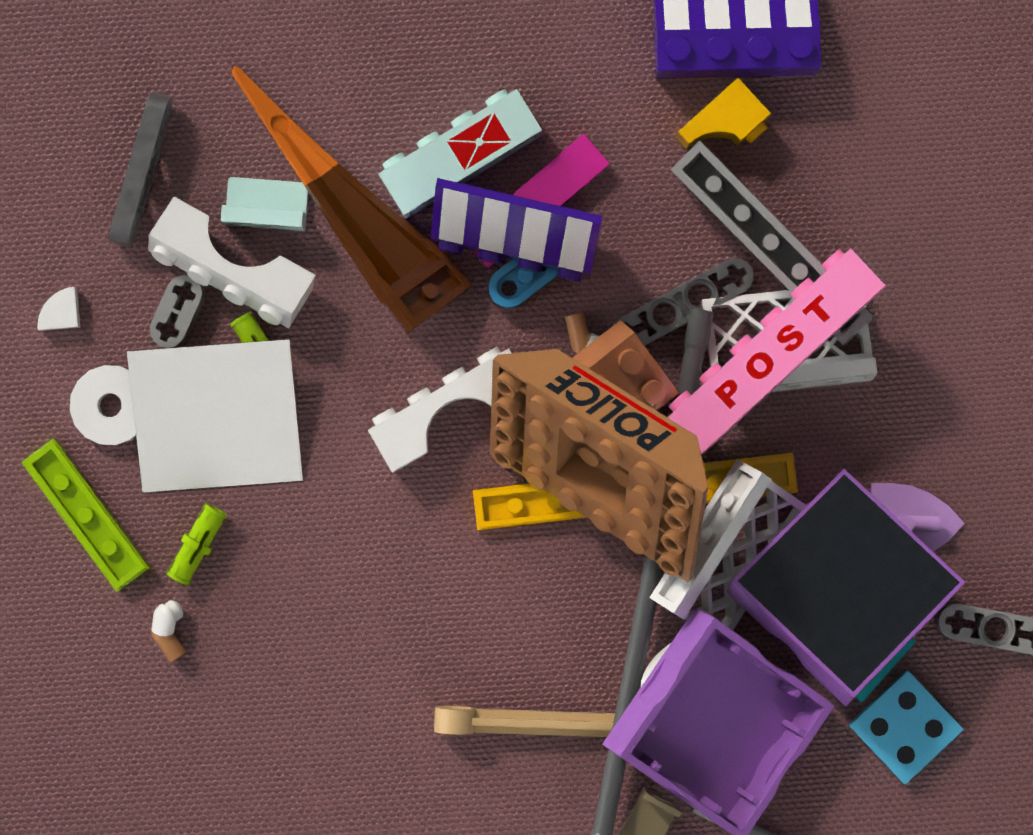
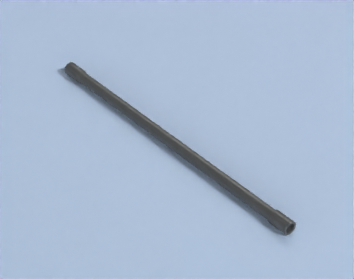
[590,308,714,835]

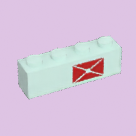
[378,89,542,219]

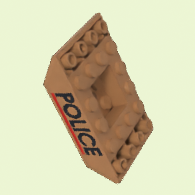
[490,349,708,583]

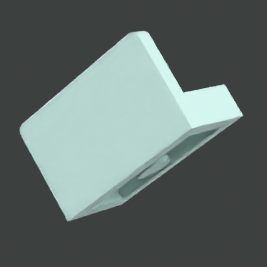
[221,177,308,231]

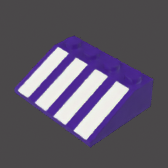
[653,0,821,79]
[431,178,603,282]

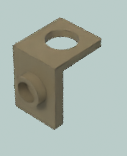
[619,787,683,835]

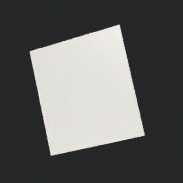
[127,339,303,492]

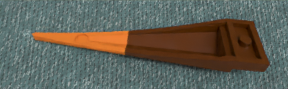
[232,66,472,333]

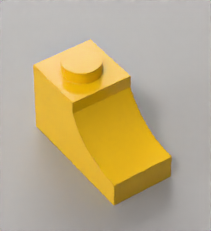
[675,78,771,149]

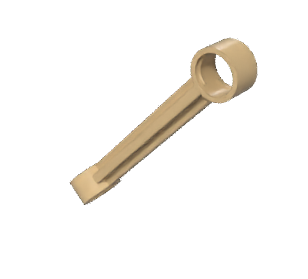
[434,706,615,737]

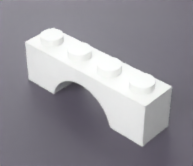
[148,197,316,328]
[368,346,511,473]

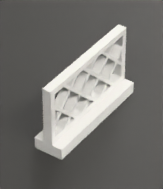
[701,290,877,392]
[649,459,807,630]

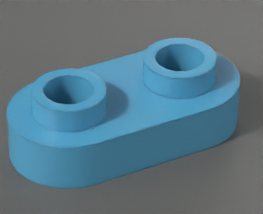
[489,260,558,309]

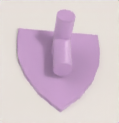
[871,483,965,552]

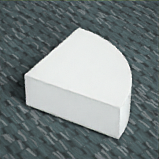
[38,287,80,331]

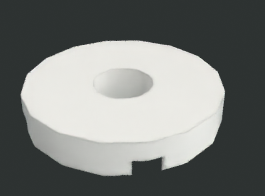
[70,365,136,445]

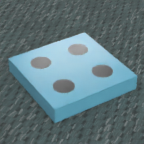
[847,669,964,785]

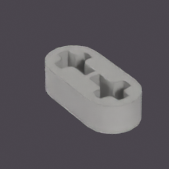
[150,275,205,348]

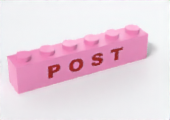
[668,249,886,455]

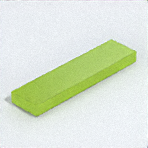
[21,438,151,592]

